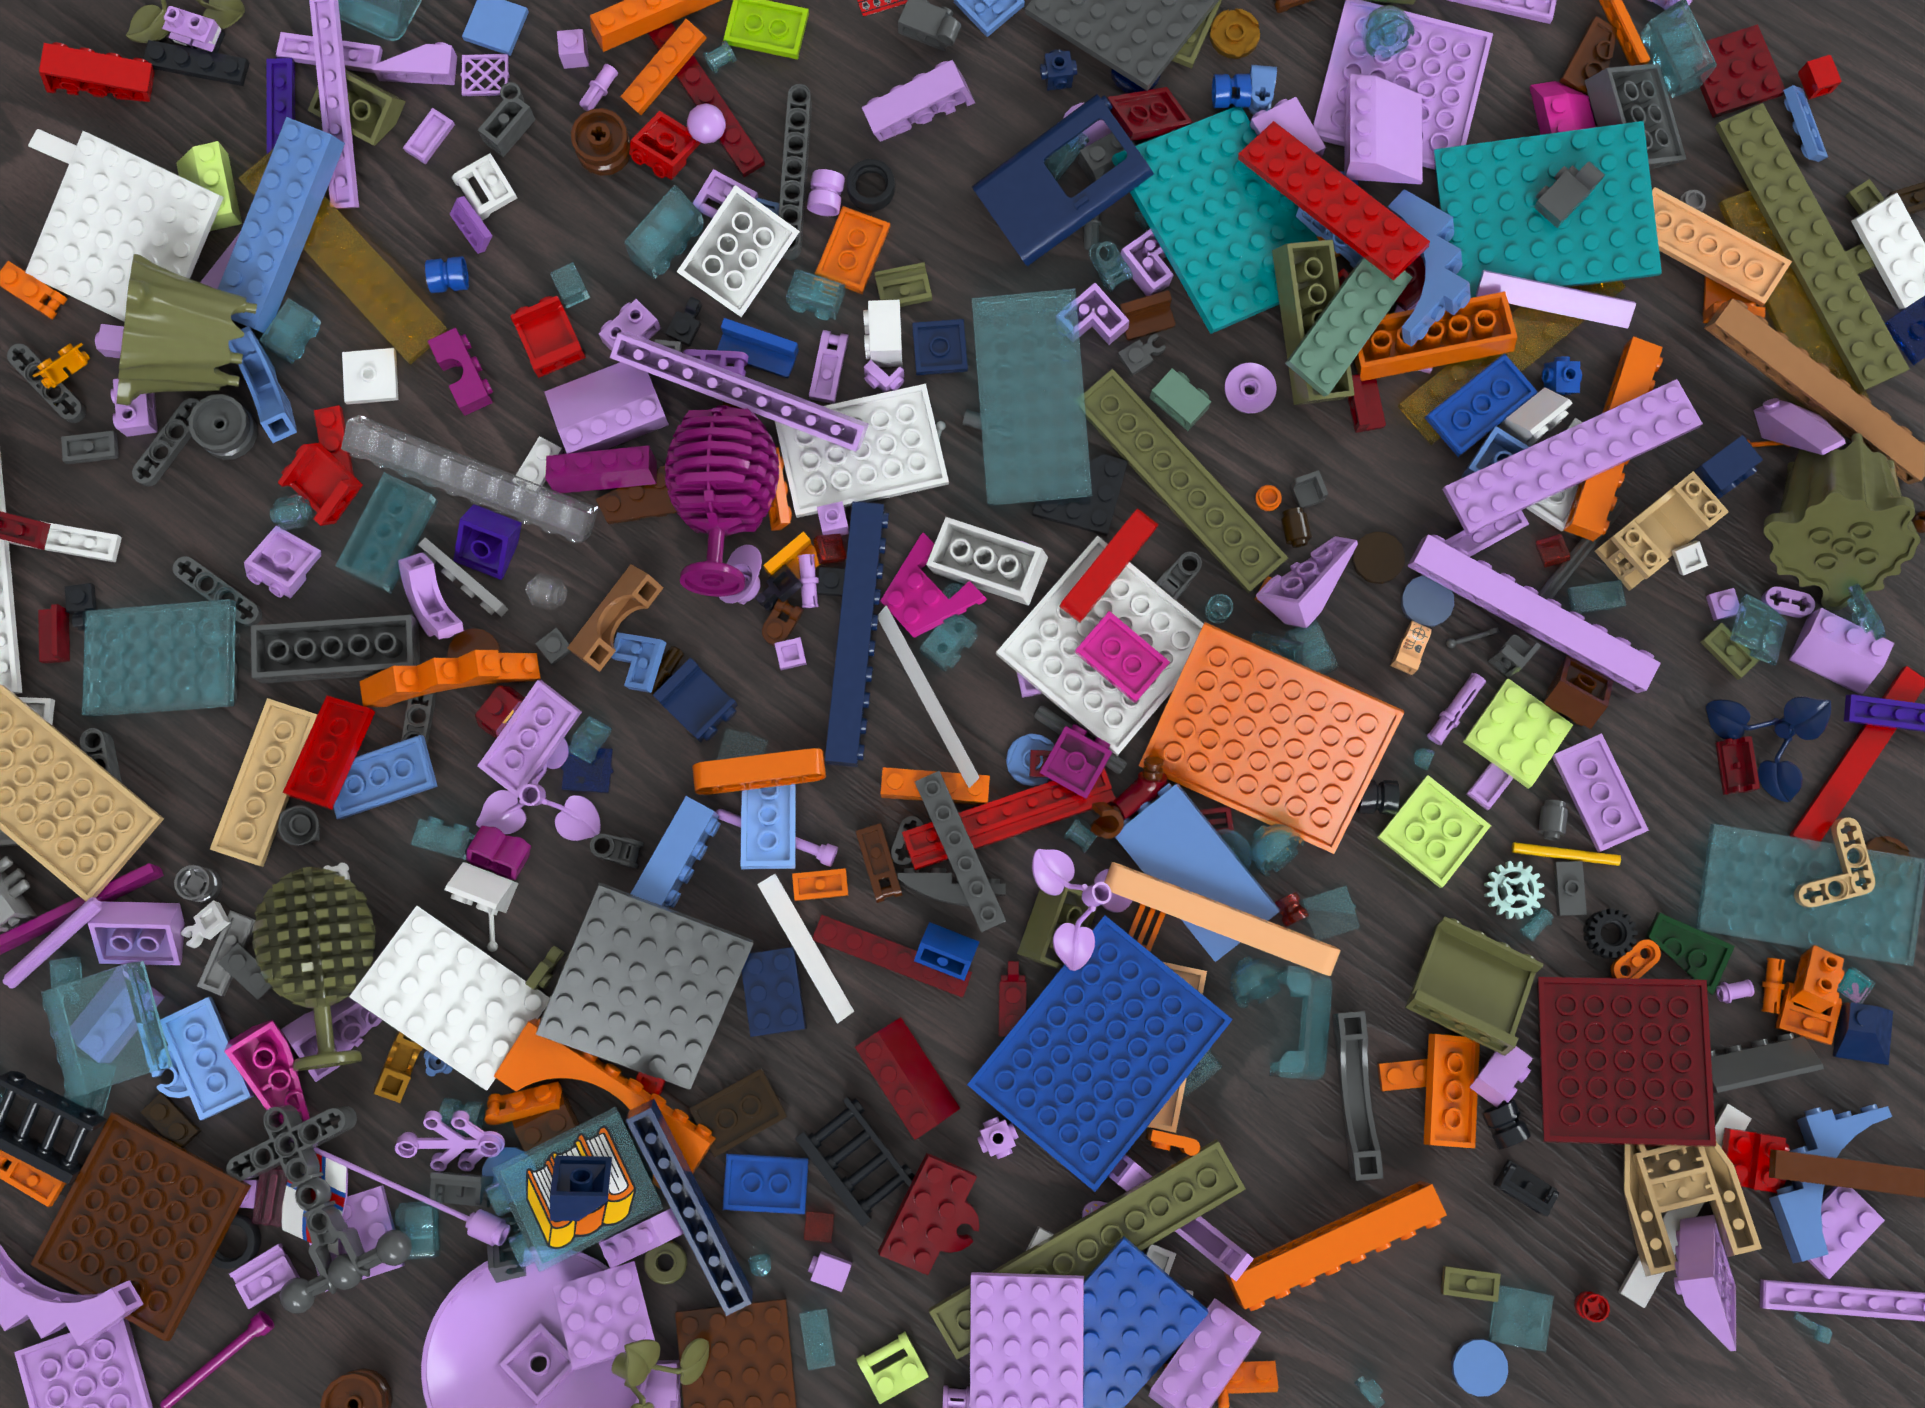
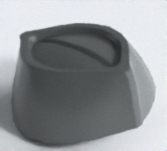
[278,805,320,846]

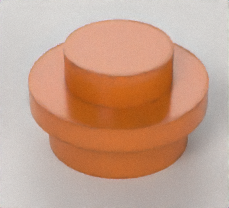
[1255,485,1282,511]

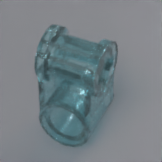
[1089,241,1133,292]

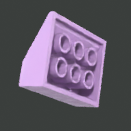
[1344,74,1423,184]
[544,362,669,454]
[1674,1215,1736,1351]

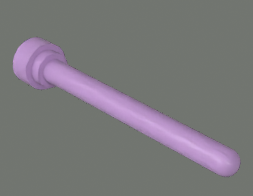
[716,809,838,867]

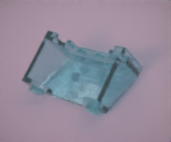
[1269,965,1333,1081]

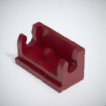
[1715,736,1760,795]

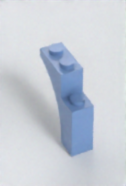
[228,326,297,443]

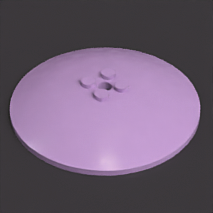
[421,1246,649,1408]

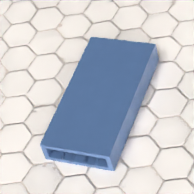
[1115,783,1280,962]

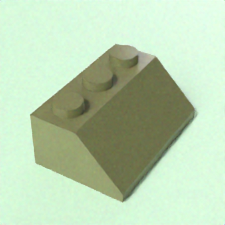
[308,69,406,146]
[1017,886,1098,970]

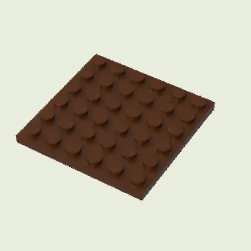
[30,1112,251,1341]

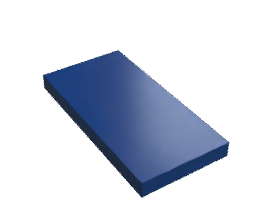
[1425,353,1538,457]

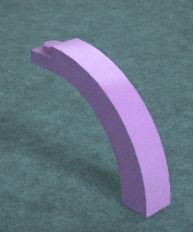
[1108,1155,1254,1281]

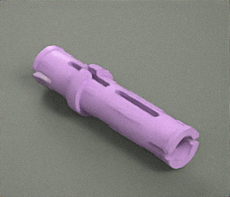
[1427,673,1486,745]

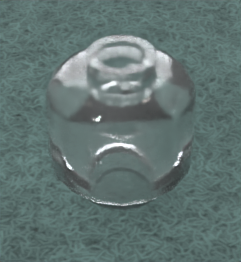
[526,573,567,610]

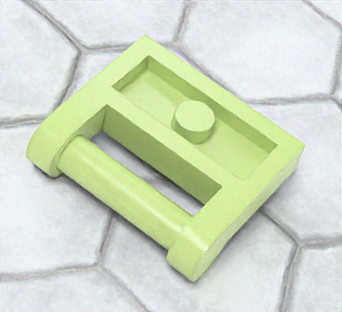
[856,1331,929,1404]

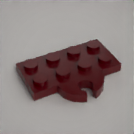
[878,1153,979,1275]

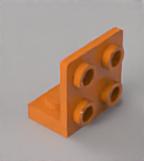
[1703,276,1766,323]

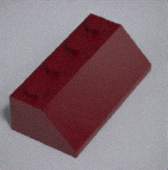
[855,1017,960,1140]

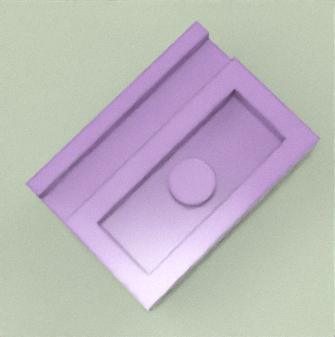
[229,1243,300,1309]

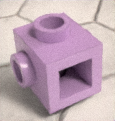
[977,1117,1018,1159]

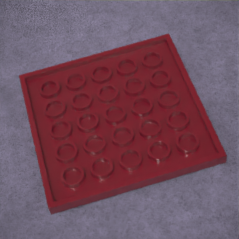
[1537,977,1716,1147]

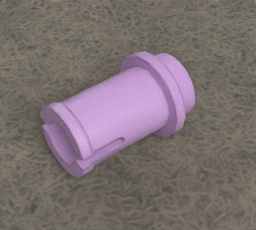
[1716,979,1754,1004]

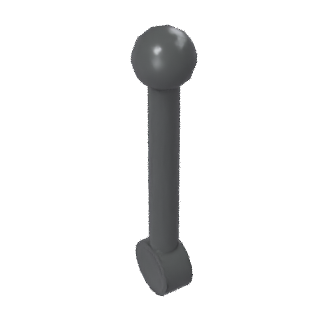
[1446,627,1500,648]

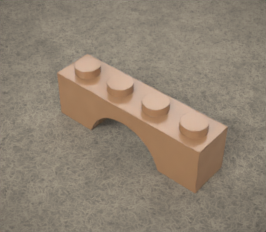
[567,564,663,672]

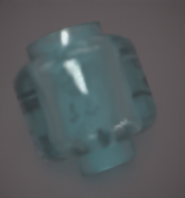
[270,494,313,531]

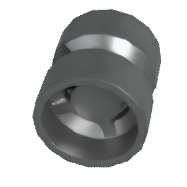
[174,865,222,903]

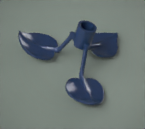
[1706,697,1831,802]

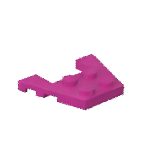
[880,532,987,638]

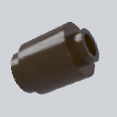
[1281,507,1312,548]

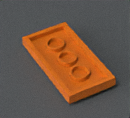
[1424,1034,1480,1148]

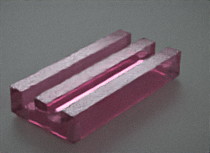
[252,1169,288,1227]

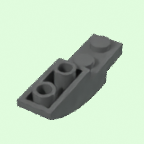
[898,868,1006,907]

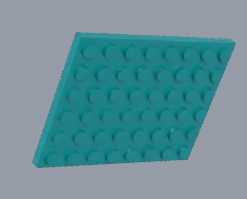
[1111,107,1319,334]
[1433,121,1662,298]

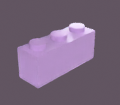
[599,1208,684,1268]

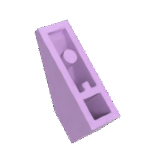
[373,42,457,85]

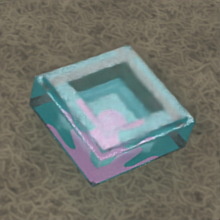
[1837,967,1876,1004]

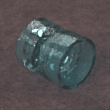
[439,1098,485,1137]

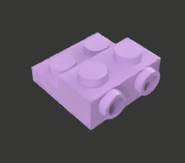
[244,526,321,599]

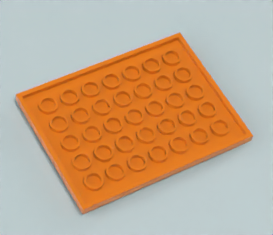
[1139,622,1404,854]

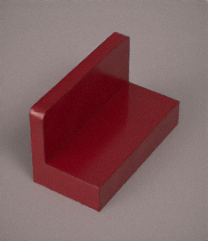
[1348,374,1386,433]
[38,604,70,663]

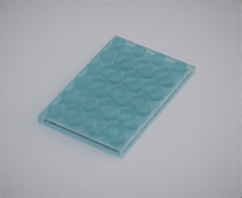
[82,599,236,717]

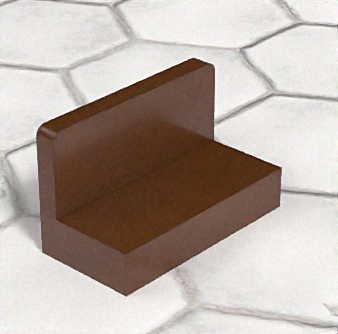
[1119,290,1176,341]

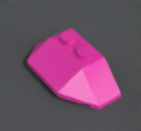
[1530,81,1596,135]

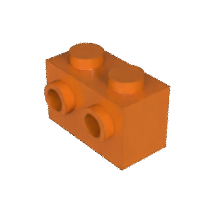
[1790,945,1844,1014]

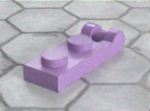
[809,330,849,404]

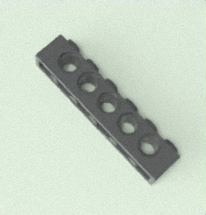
[915,771,1006,932]

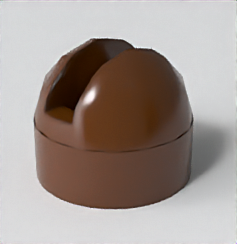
[1912,511,1925,533]

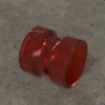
[1274,892,1309,927]

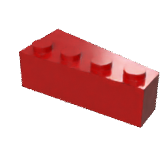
[39,42,155,102]

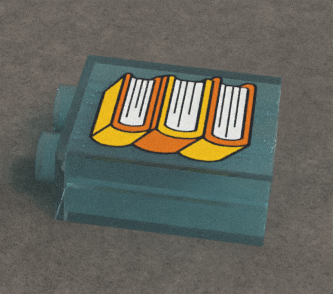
[485,1107,665,1272]

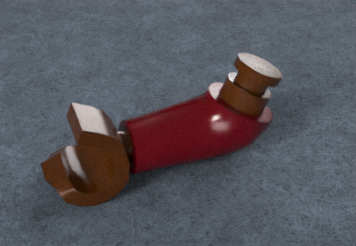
[1090,756,1167,839]

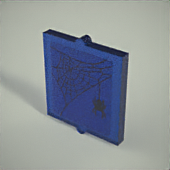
[561,746,614,793]

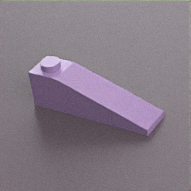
[1754,398,1846,455]
[281,997,382,1082]

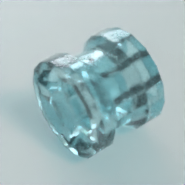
[1205,594,1233,624]

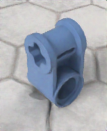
[1248,65,1277,115]

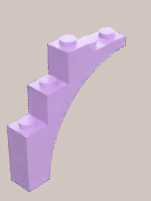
[0,1244,143,1346]

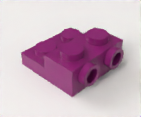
[1039,724,1113,799]

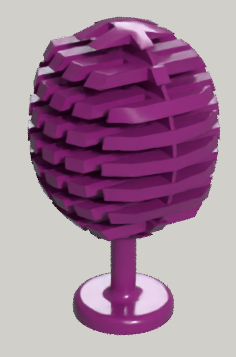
[665,405,779,597]

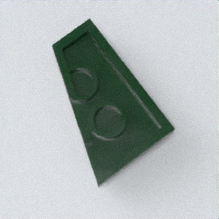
[1646,912,1735,995]

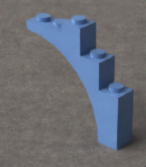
[1388,189,1471,347]
[1769,1104,1892,1263]

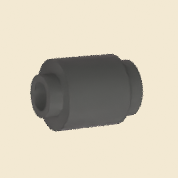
[1538,800,1568,840]

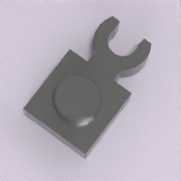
[1117,334,1166,376]

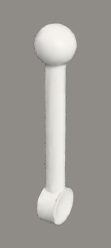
[487,913,498,952]

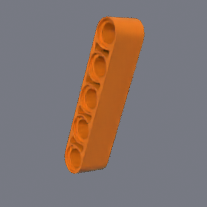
[692,748,826,795]

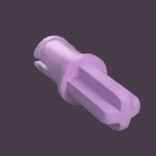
[579,64,618,111]

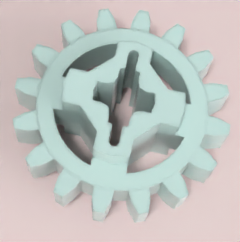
[1484,861,1545,920]

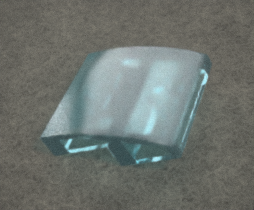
[1730,594,1788,666]

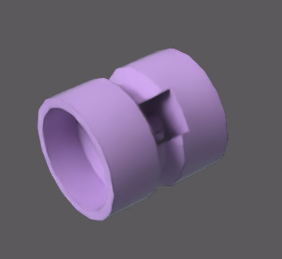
[807,169,845,216]

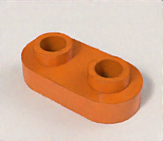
[1611,940,1661,979]

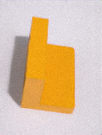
[763,531,824,579]

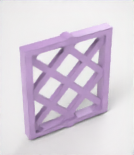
[461,54,510,96]

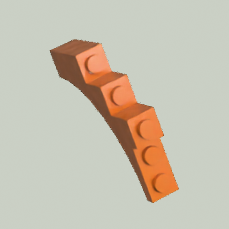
[360,650,541,707]

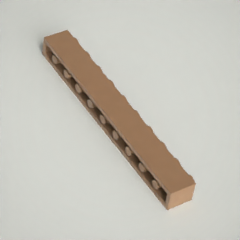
[1704,298,1925,484]

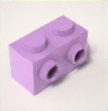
[599,299,661,351]
[111,379,158,437]
[1469,1046,1533,1107]

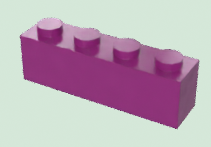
[545,446,657,494]

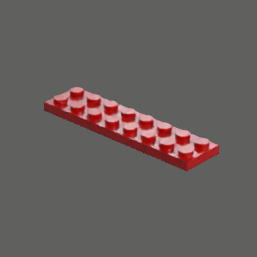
[1238,121,1430,281]

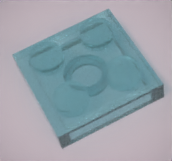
[1489,1285,1554,1352]

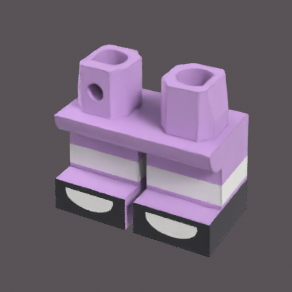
[162,6,225,53]

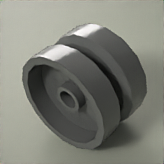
[189,394,257,460]

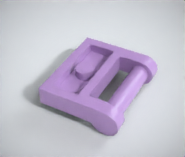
[691,169,758,219]

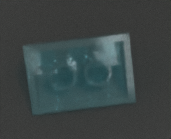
[1641,0,1717,98]
[624,185,704,279]

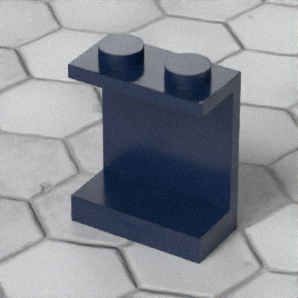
[653,658,738,743]

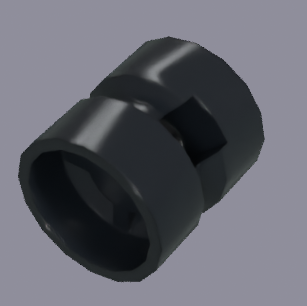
[1356,779,1400,815]
[1481,1099,1531,1150]

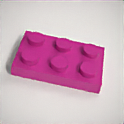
[1074,611,1170,703]

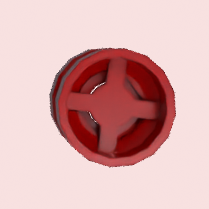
[1574,1291,1610,1322]

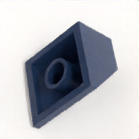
[1833,1002,1893,1065]
[550,1155,612,1221]

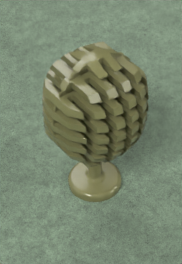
[252,867,376,1071]

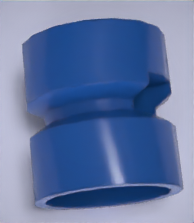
[1212,73,1252,108]
[425,256,469,293]

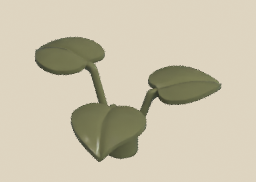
[126,0,245,43]
[611,1338,709,1408]

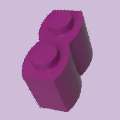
[466,826,531,880]

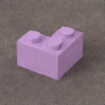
[1118,229,1174,296]
[1056,283,1129,345]

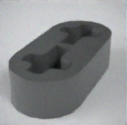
[891,816,923,866]

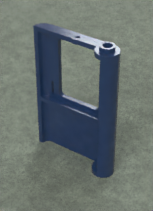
[971,94,1154,266]

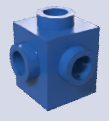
[1542,356,1582,395]

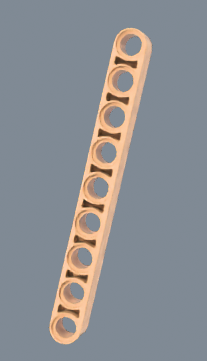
[1104,862,1341,976]

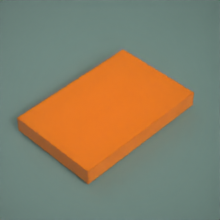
[815,206,890,295]

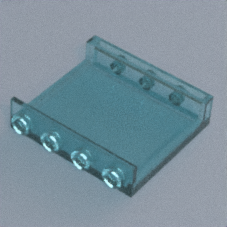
[41,961,173,1099]

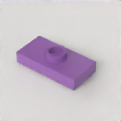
[450,196,492,254]

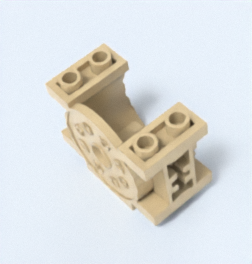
[1595,471,1729,591]

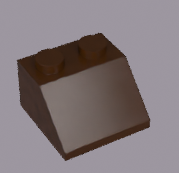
[1544,655,1613,729]
[512,1079,581,1155]

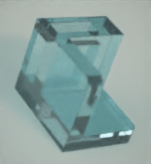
[550,262,590,308]

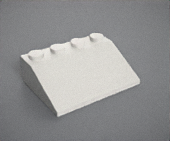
[677,185,800,317]

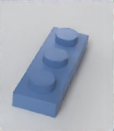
[1783,85,1828,162]

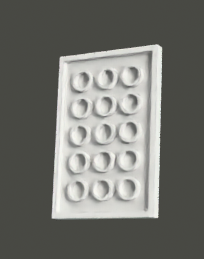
[775,384,949,518]
[349,906,550,1091]

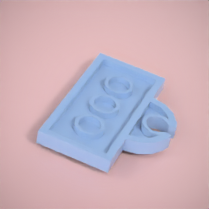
[152,997,254,1120]

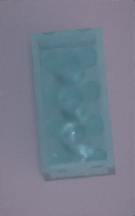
[335,473,438,594]

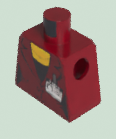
[475,685,525,739]

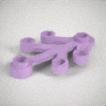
[395,1111,505,1172]

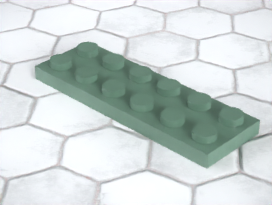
[1285,257,1413,397]

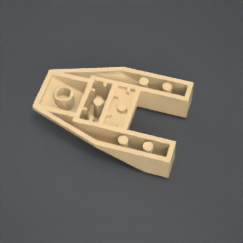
[1624,1141,1762,1277]

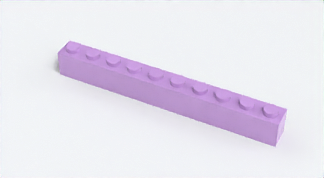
[610,331,869,452]
[1408,534,1661,693]

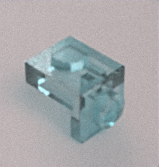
[569,716,612,763]

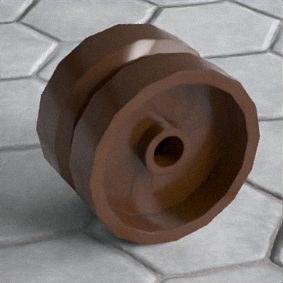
[571,108,631,176]
[320,1368,392,1408]

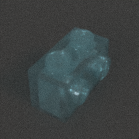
[920,613,978,672]
[411,816,475,861]

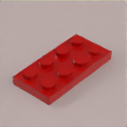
[283,696,375,810]

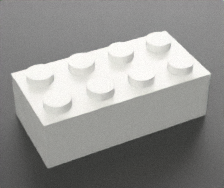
[926,517,1048,606]

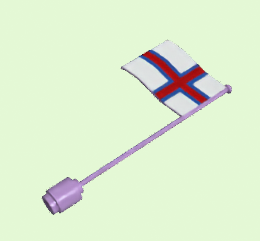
[282,1138,510,1255]

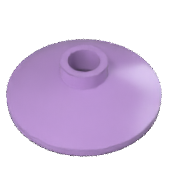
[1225,363,1277,413]

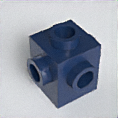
[1040,50,1077,91]

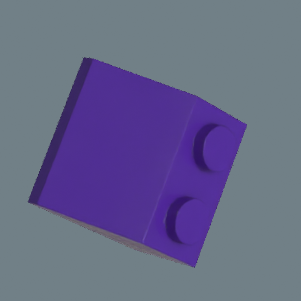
[453,504,522,580]

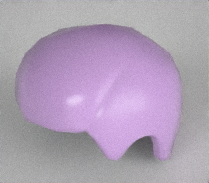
[687,103,726,144]

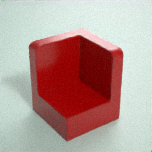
[1798,55,1842,100]

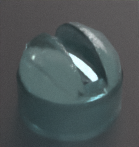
[1414,748,1435,771]
[748,1254,771,1277]

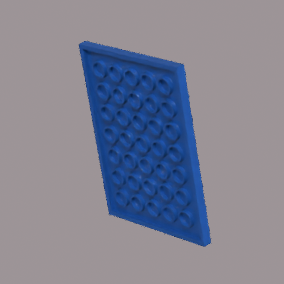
[967,915,1233,1192]

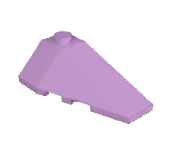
[1256,536,1358,628]

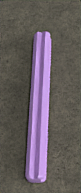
[3,897,103,988]

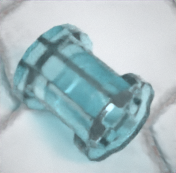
[703,41,737,74]
[1064,818,1097,853]

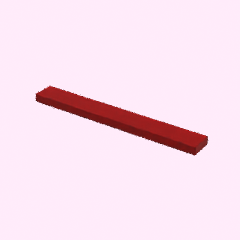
[1789,666,1925,851]

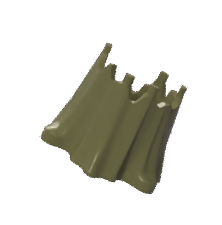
[116,254,257,406]
[1763,433,1921,610]

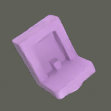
[863,360,904,393]

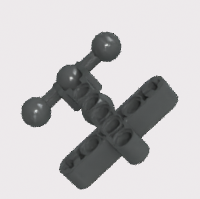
[226,1105,412,1314]

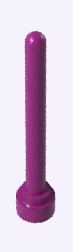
[160,1311,275,1408]

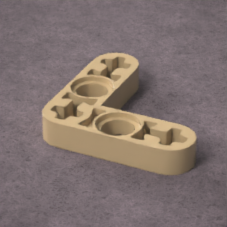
[1794,818,1875,907]

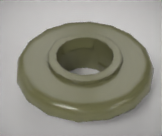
[643,1240,687,1285]

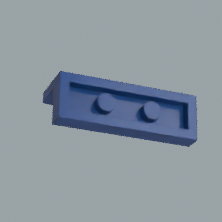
[717,318,799,378]

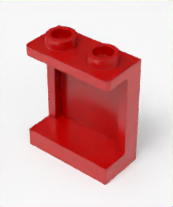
[510,296,586,378]
[278,443,363,526]

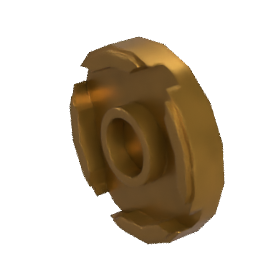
[1210,8,1260,59]

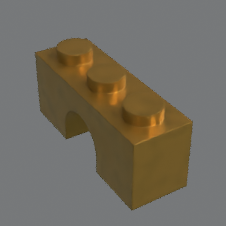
[373,1031,423,1103]

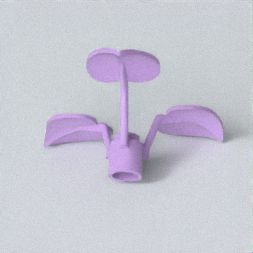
[476,738,601,841]
[1032,849,1133,971]

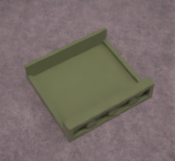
[1405,916,1543,1056]

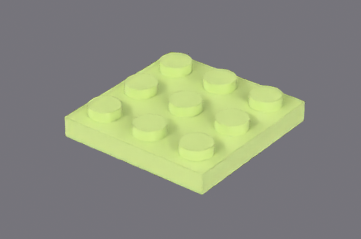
[1463,679,1573,789]
[1377,775,1491,888]

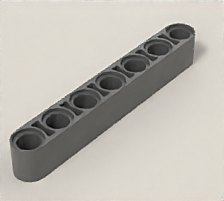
[779,84,812,260]

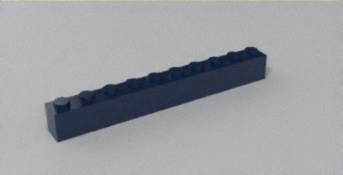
[825,501,889,767]

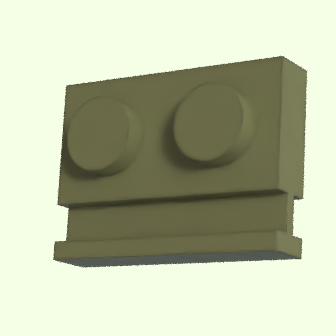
[874,262,932,307]

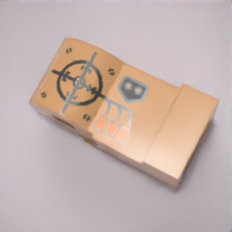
[1390,621,1432,675]

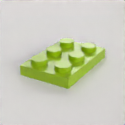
[723,0,809,59]

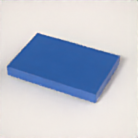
[723,1153,809,1214]

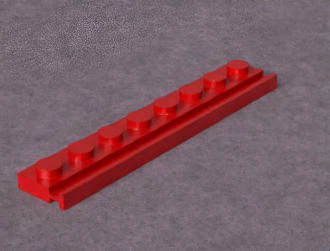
[902,768,1116,870]

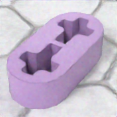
[1761,587,1815,618]

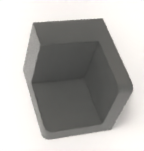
[1290,470,1328,509]

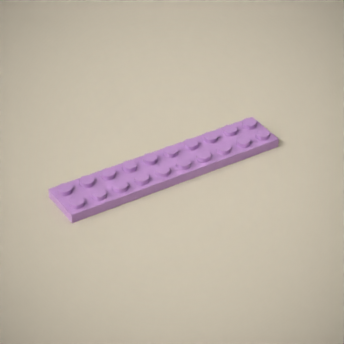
[1442,379,1703,535]

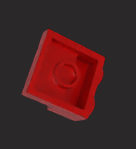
[629,111,701,180]
[1722,1128,1790,1193]

